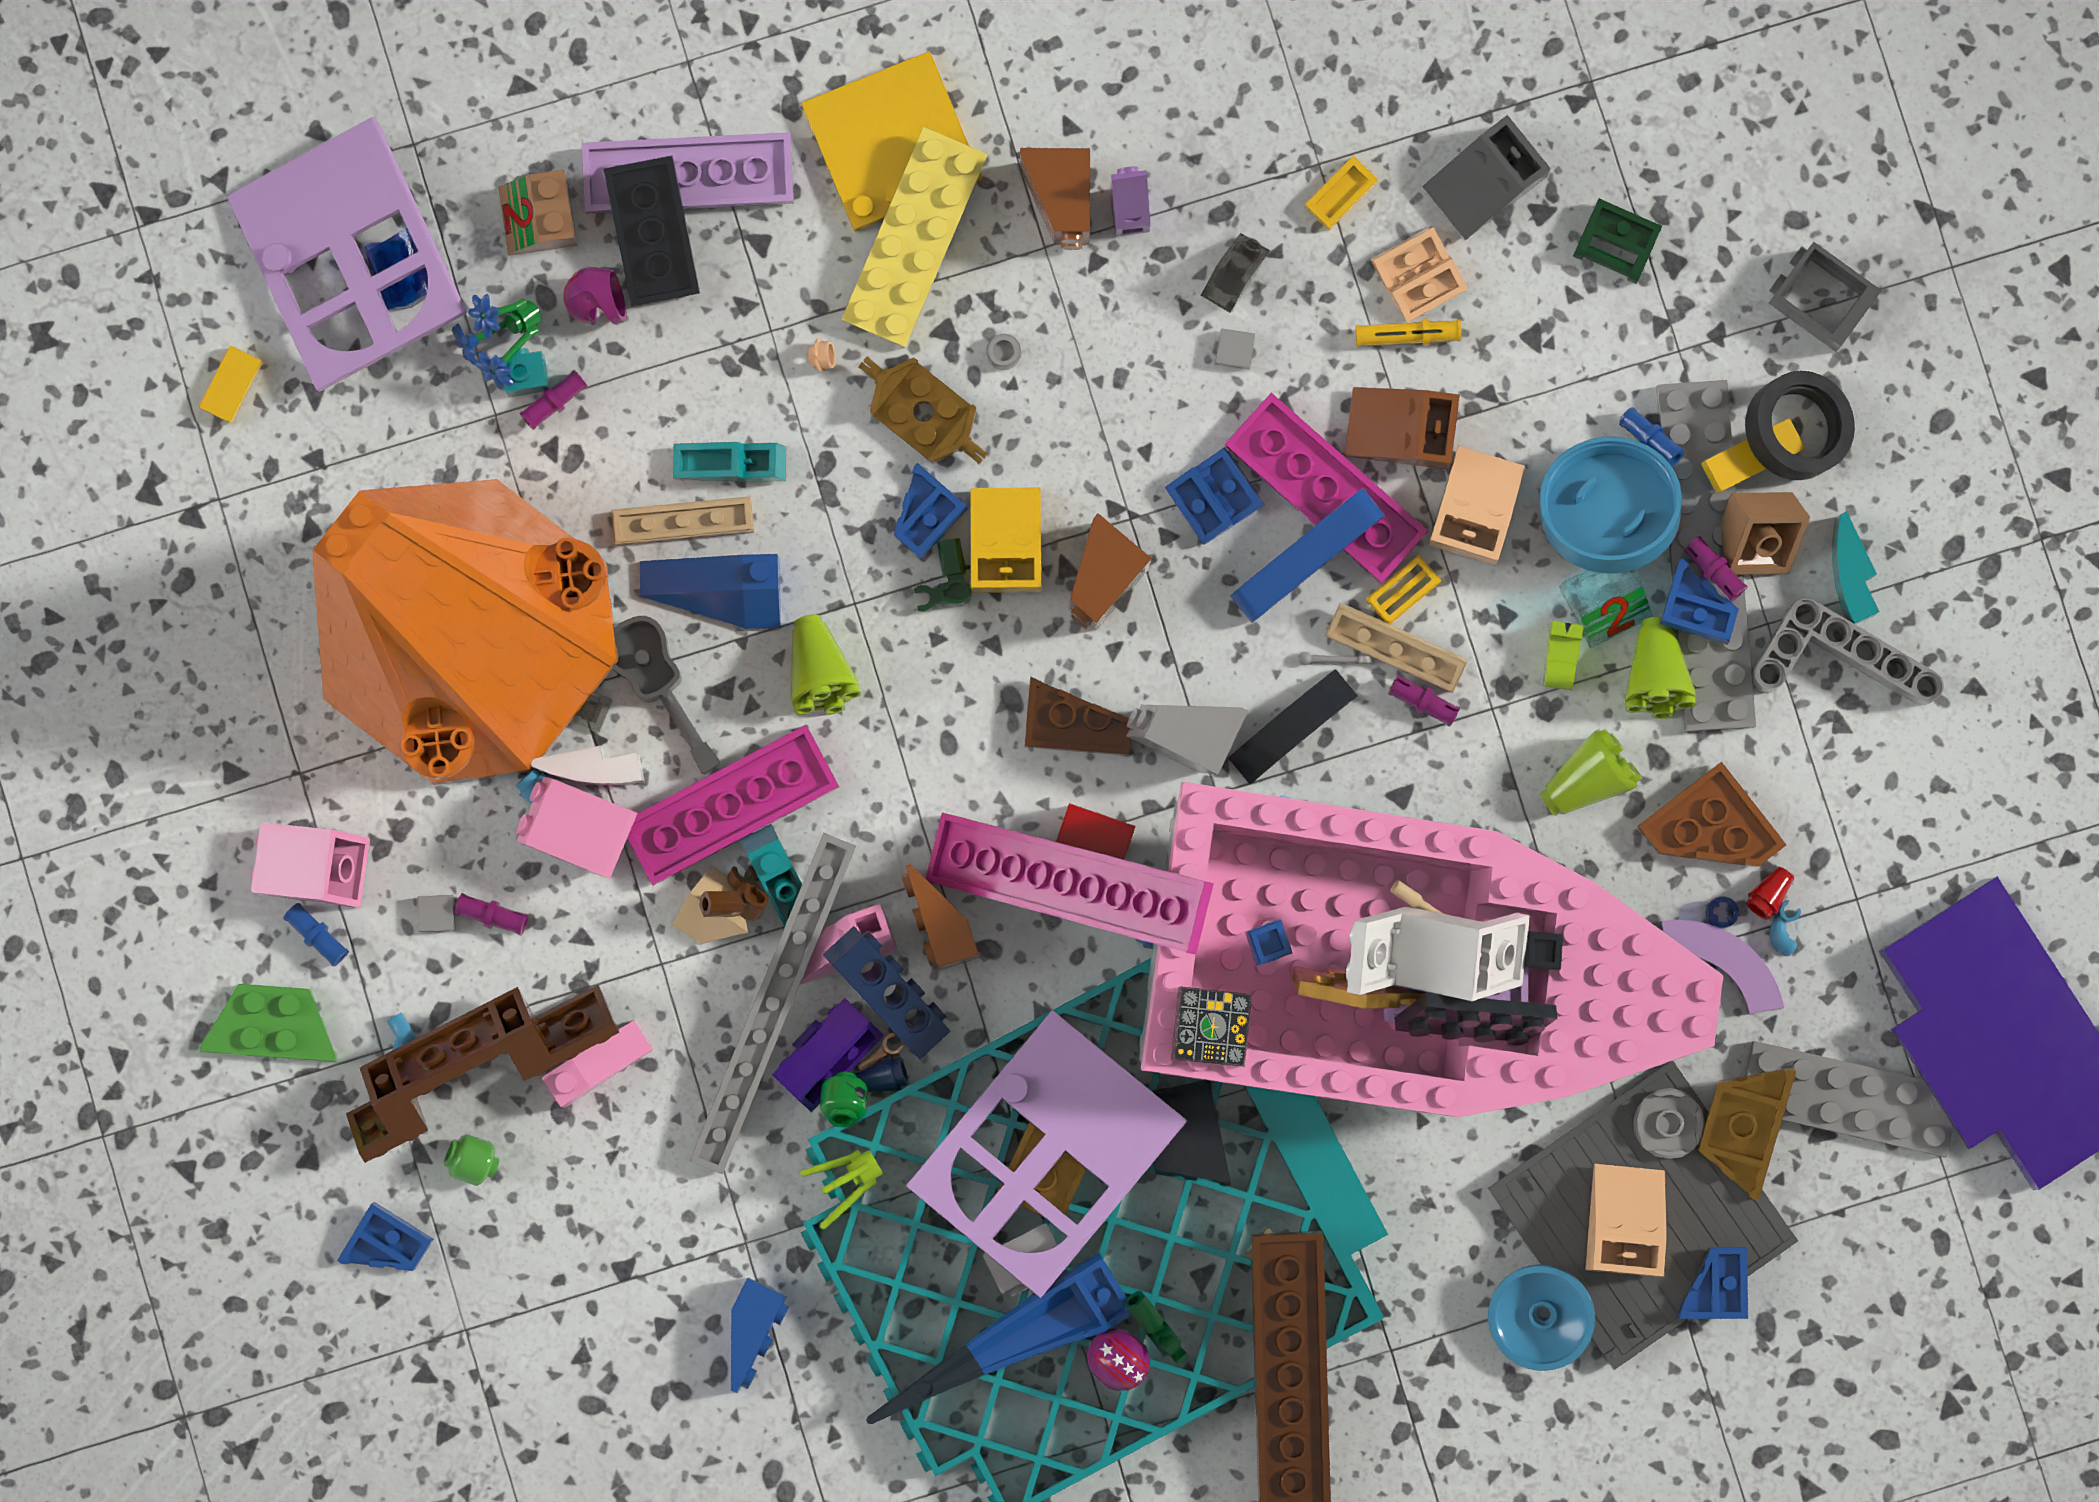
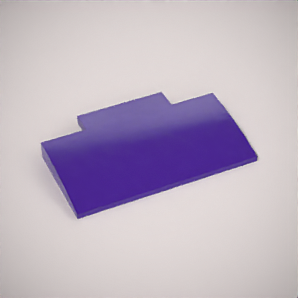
[1879,876,2099,1191]

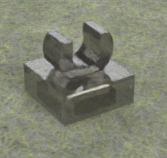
[571,692,613,732]

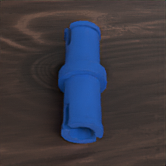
[1619,407,1684,467]
[283,903,349,967]

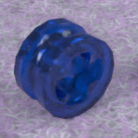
[1705,896,1739,929]

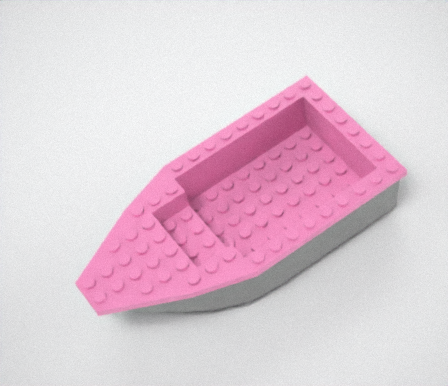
[1139,782,1723,1117]

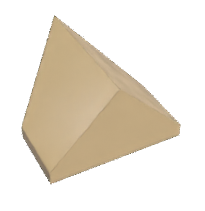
[672,866,748,945]

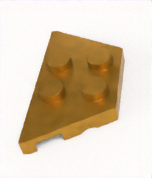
[1292,966,1424,1009]
[1698,1068,1796,1201]

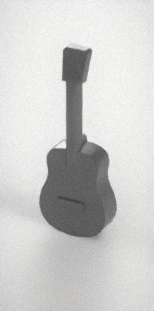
[612,616,721,774]

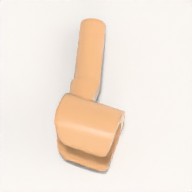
[857,1033,904,1070]

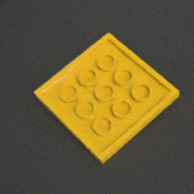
[801,51,983,232]

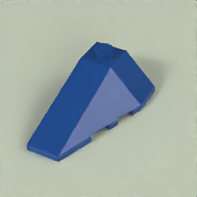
[640,554,781,629]

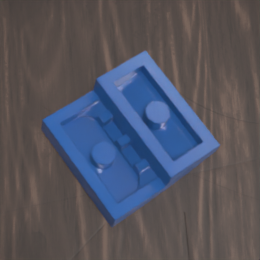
[1165,447,1265,545]

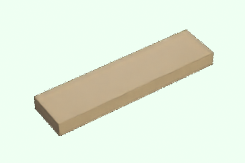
[611,496,754,546]
[1325,602,1468,693]

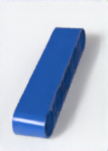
[1230,488,1385,623]

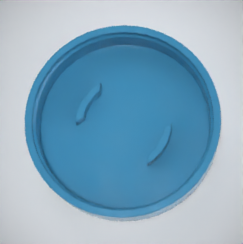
[1540,437,1682,574]

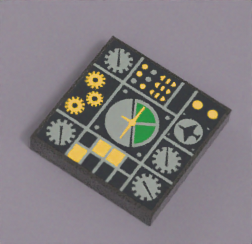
[1171,986,1252,1067]

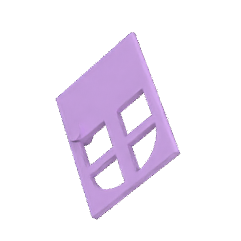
[227,117,467,392]
[906,1010,1187,1298]

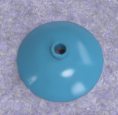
[1488,1264,1595,1371]

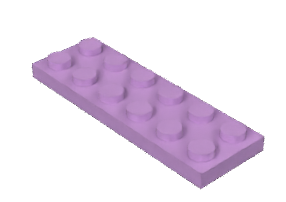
[581,132,794,214]

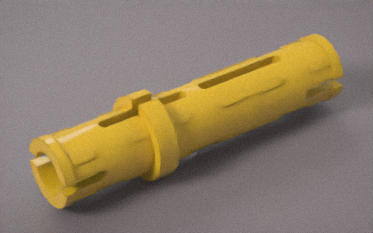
[1355,318,1462,347]

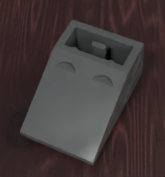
[1422,115,1551,241]

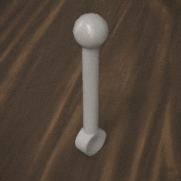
[1298,652,1371,665]

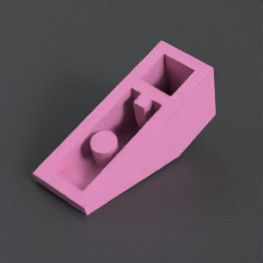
[542,1020,653,1108]

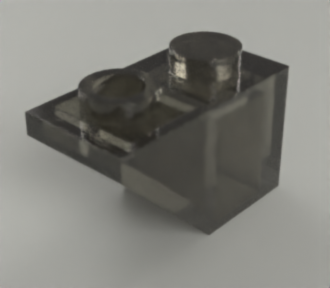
[1200,233,1270,313]

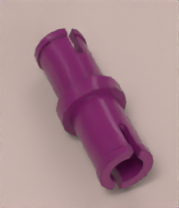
[519,370,588,430]
[1684,536,1748,602]
[1388,675,1460,727]
[454,893,529,936]

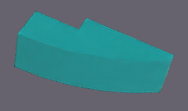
[673,442,787,482]
[1832,511,1880,625]

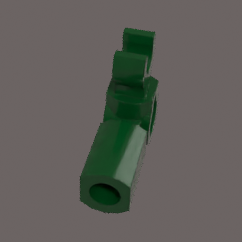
[914,538,972,612]
[1123,1290,1189,1365]

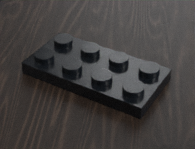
[603,155,700,307]
[1394,993,1558,1046]

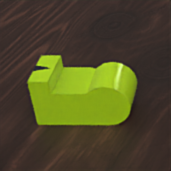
[1543,621,1584,691]

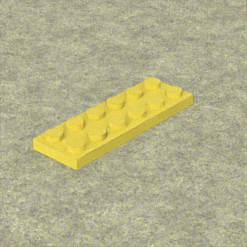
[841,127,988,347]

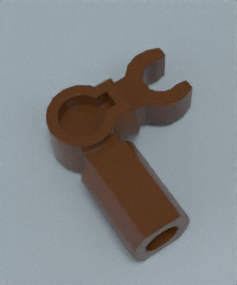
[699,866,769,921]

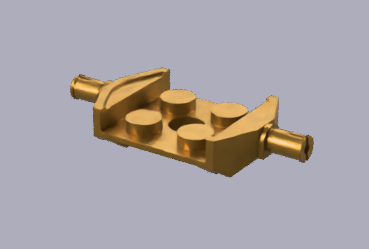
[858,356,988,465]

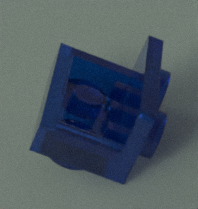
[364,228,428,310]

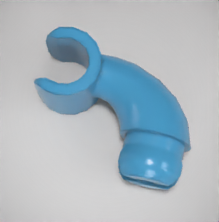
[1770,900,1801,956]

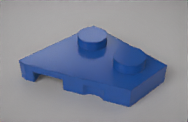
[1660,558,1739,645]
[1678,1247,1748,1319]

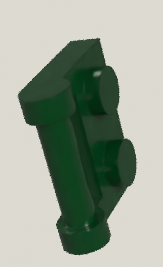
[1573,198,1662,284]

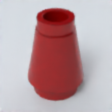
[1746,866,1795,920]

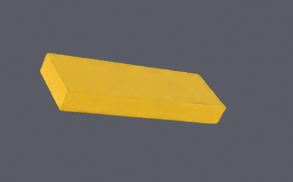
[1701,418,1806,494]

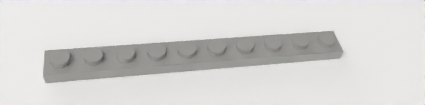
[690,832,856,1174]

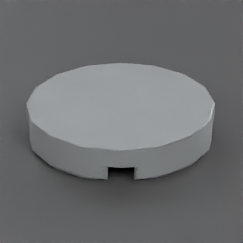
[1633,1088,1705,1159]

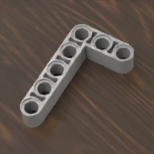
[1752,598,1944,705]

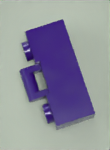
[772,998,884,1113]

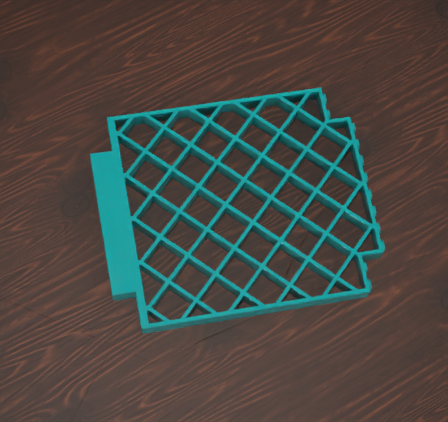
[800,957,1389,1502]

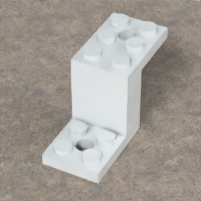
[1346,906,1530,1001]

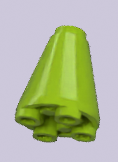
[791,614,861,715]
[1625,617,1696,719]
[1540,729,1642,816]

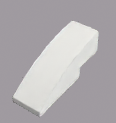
[531,746,645,785]

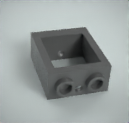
[1769,242,1882,352]

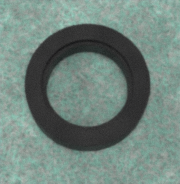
[1745,371,1855,480]

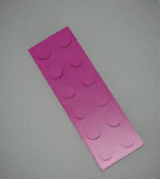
[1224,392,1428,584]
[627,725,840,886]

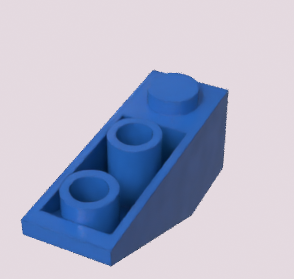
[731,1278,789,1393]

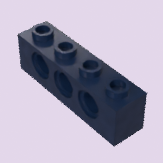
[823,926,951,1060]

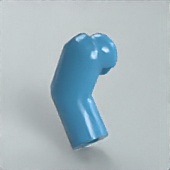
[387,1013,417,1052]

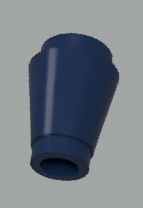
[854,1056,908,1093]

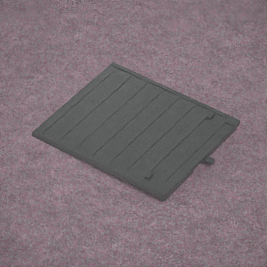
[1488,1061,1798,1370]

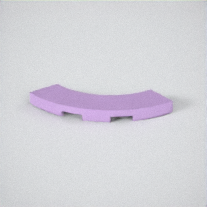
[1660,920,1784,1014]

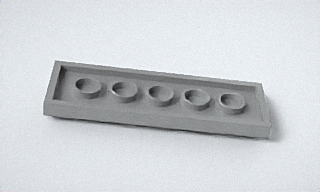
[1745,1041,1954,1157]

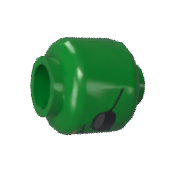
[820,1072,868,1127]

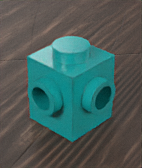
[500,348,550,397]

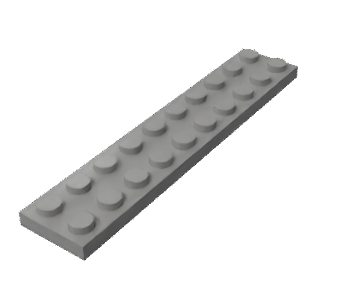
[1656,380,1756,732]

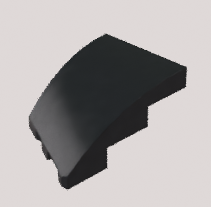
[1152,1080,1231,1187]

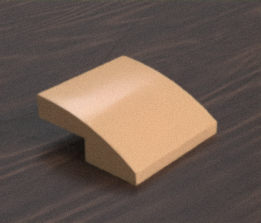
[1371,226,1468,323]

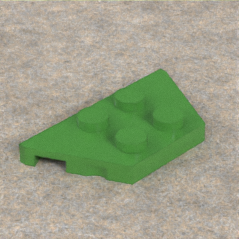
[200,984,338,1062]

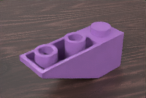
[1110,166,1150,237]

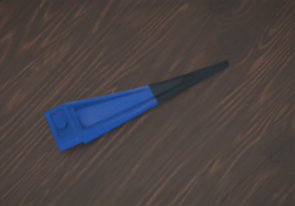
[866,1253,1131,1424]

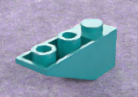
[740,824,802,927]

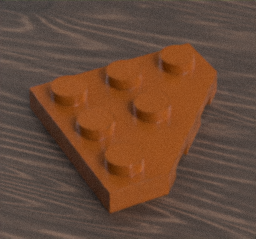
[1637,761,1787,867]

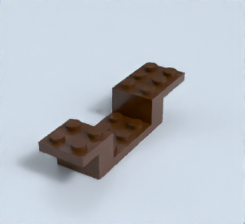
[346,985,620,1163]

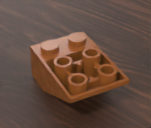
[1344,387,1460,470]
[902,864,979,971]

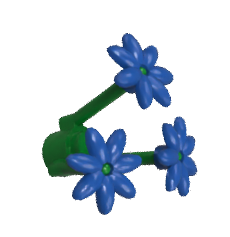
[452,294,542,389]

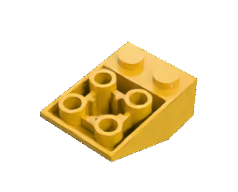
[971,487,1042,593]

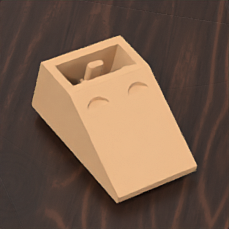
[1428,445,1525,566]
[1585,1164,1666,1277]

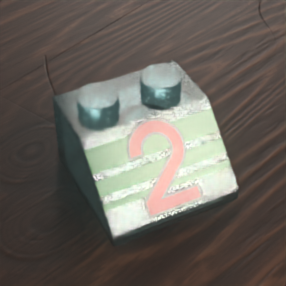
[1559,570,1653,649]

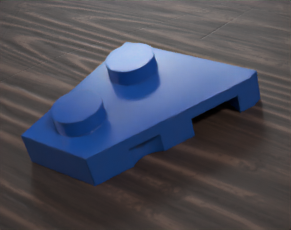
[893,463,968,560]
[337,1202,434,1271]

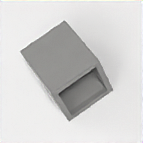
[1127,704,1248,775]

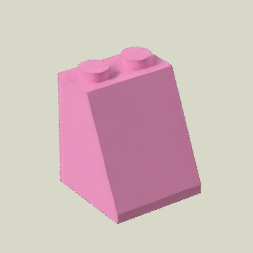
[516,776,637,879]
[251,822,370,908]

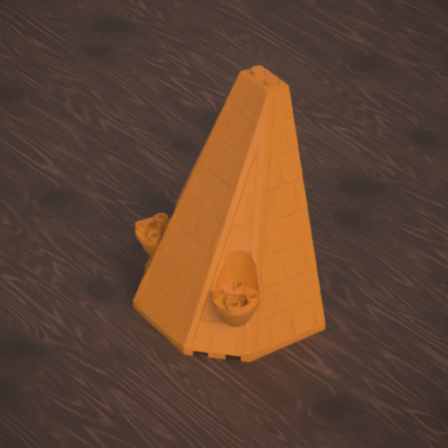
[312,479,618,785]

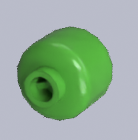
[444,1134,499,1186]

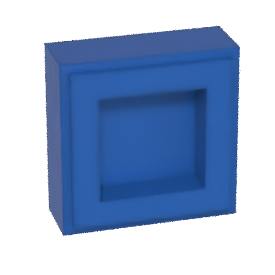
[1245,919,1293,966]

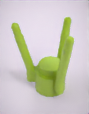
[800,1150,883,1229]

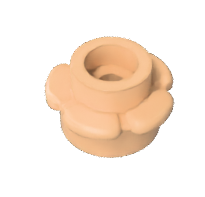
[808,338,835,372]

